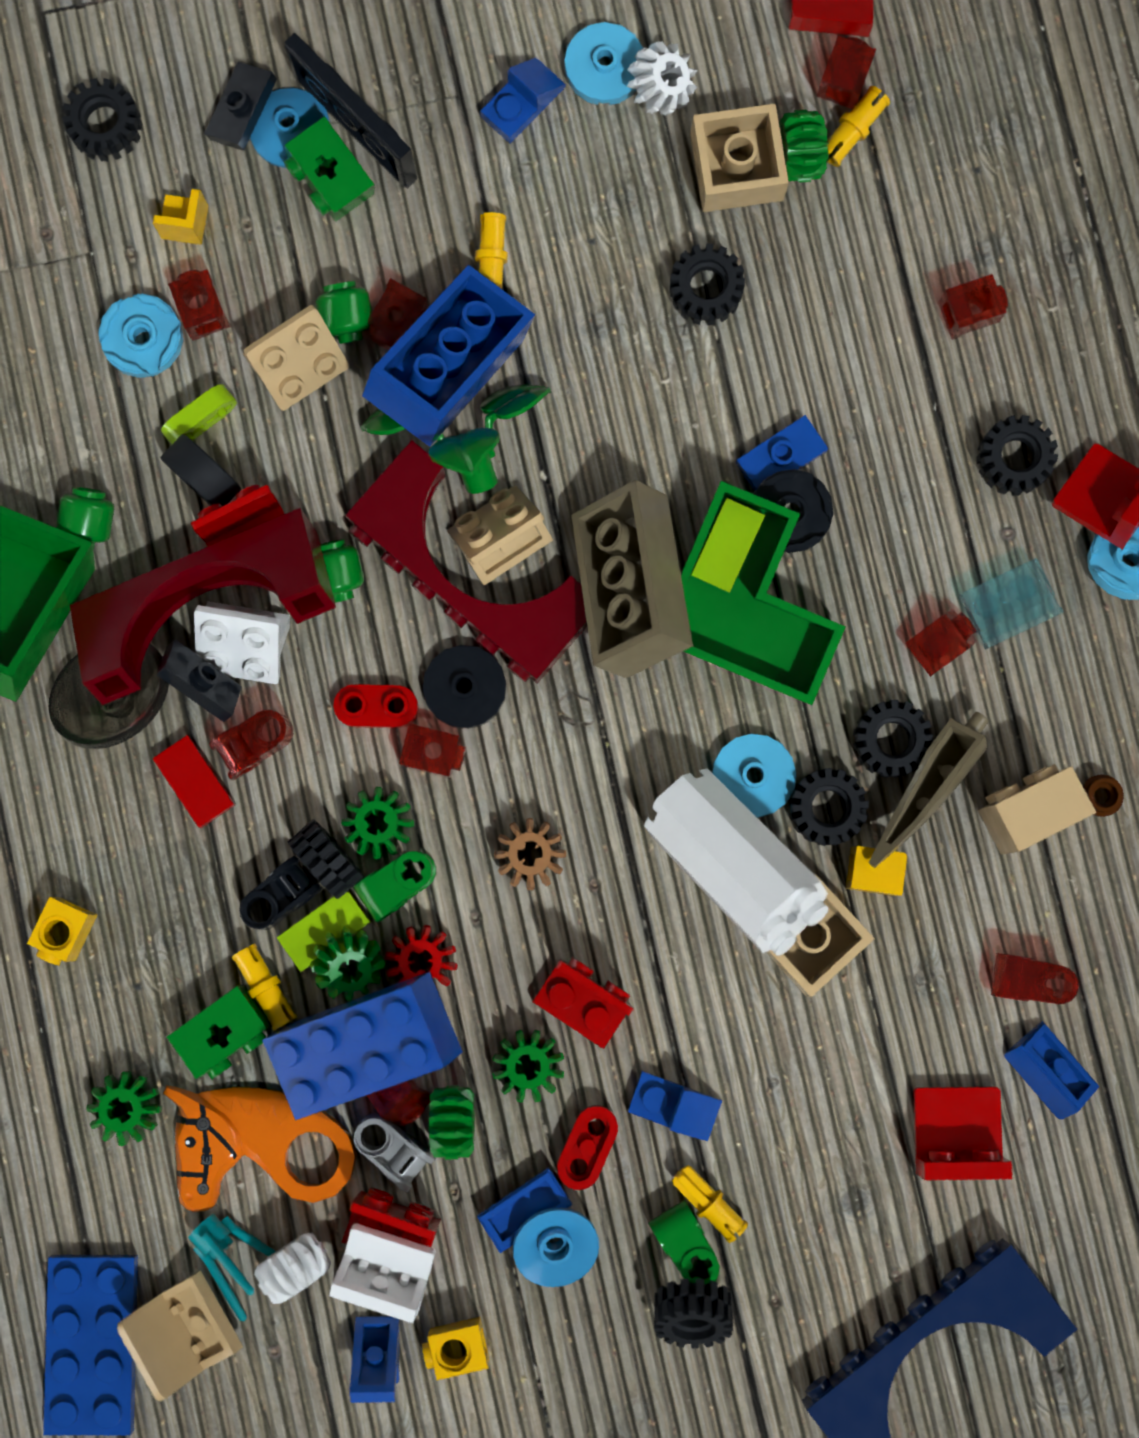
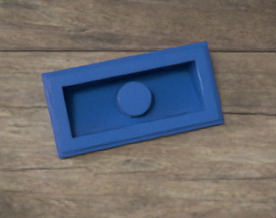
[1004,1021,1099,1120]

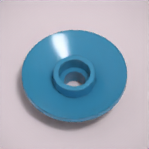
[250,88,330,168]
[513,1208,599,1287]

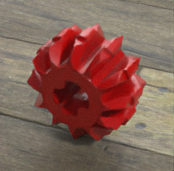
[385,925,458,988]

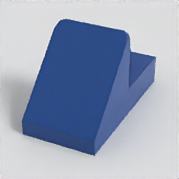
[480,57,566,144]
[627,1070,722,1141]
[349,1316,400,1403]

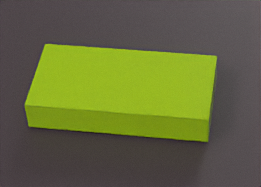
[691,498,765,593]
[276,890,371,972]

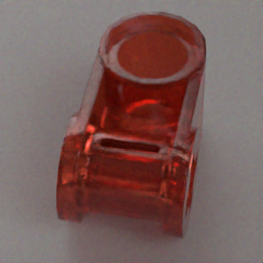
[209,710,294,780]
[991,953,1079,1004]

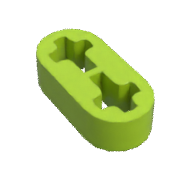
[161,384,237,445]

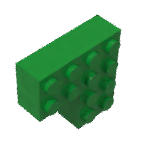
[681,481,846,705]
[0,505,95,702]

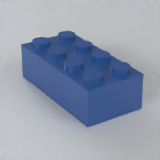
[362,264,536,447]
[262,971,463,1120]

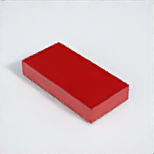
[152,735,236,829]

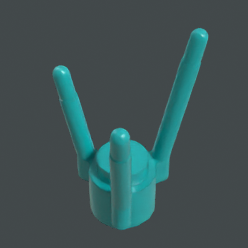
[188,1213,276,1321]

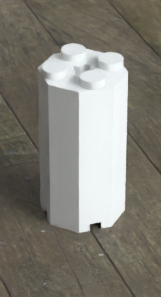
[644,768,828,956]

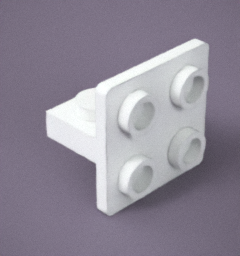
[194,601,290,684]
[329,1224,436,1323]

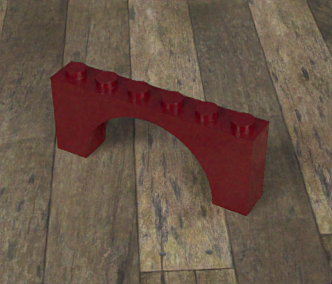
[345,440,587,684]
[70,508,336,705]

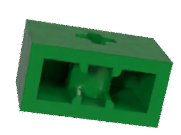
[284,116,375,222]
[167,985,272,1080]

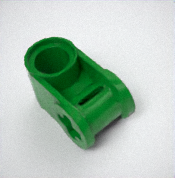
[353,851,437,923]
[648,1200,720,1284]

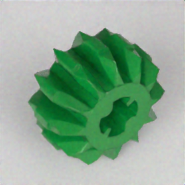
[779,109,829,183]
[341,787,415,859]
[310,926,385,1001]
[492,1029,564,1103]
[86,1071,162,1146]
[429,1085,475,1160]

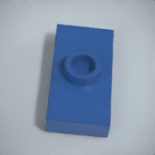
[736,415,829,491]
[477,1167,573,1253]

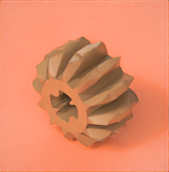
[494,818,566,891]

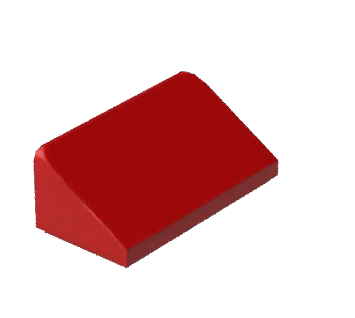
[789,0,874,37]

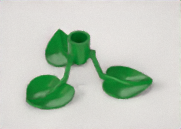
[361,384,551,494]

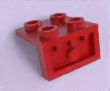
[1052,443,1139,550]
[191,484,285,546]
[533,957,634,1049]
[914,1086,1013,1180]
[342,1188,441,1247]

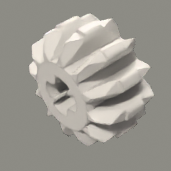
[626,41,698,115]
[254,1233,332,1304]

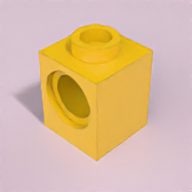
[27,897,98,966]
[422,1317,490,1381]

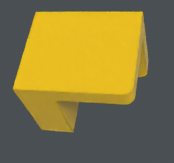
[152,189,208,245]
[845,846,907,896]

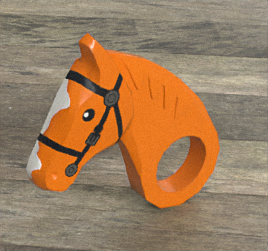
[163,1085,357,1212]

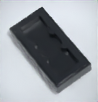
[204,62,277,151]
[156,639,242,722]

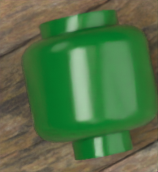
[316,281,374,344]
[56,487,115,550]
[320,539,365,603]

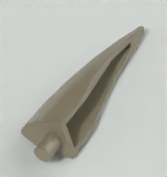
[869,712,989,868]

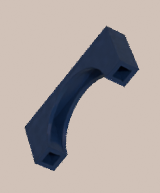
[802,1238,1078,1438]

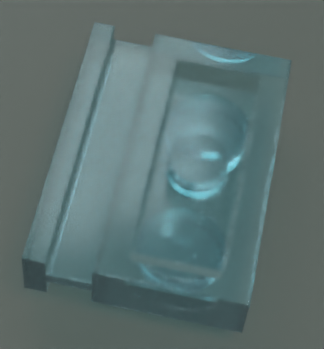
[959,558,1064,650]

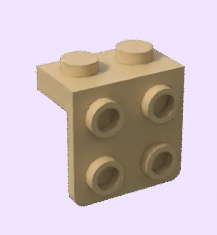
[117,1270,243,1401]

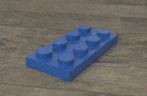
[43,1255,138,1436]

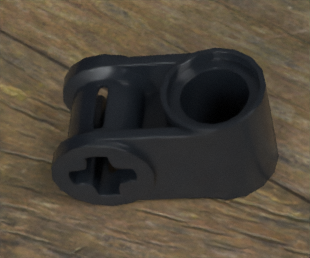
[239,855,323,930]

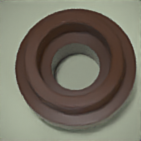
[1083,774,1124,817]

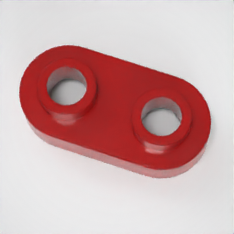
[333,684,419,728]
[557,1105,618,1190]

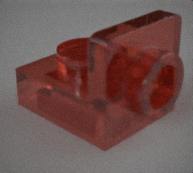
[905,609,977,677]
[367,1079,431,1126]

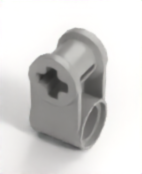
[354,1113,436,1192]

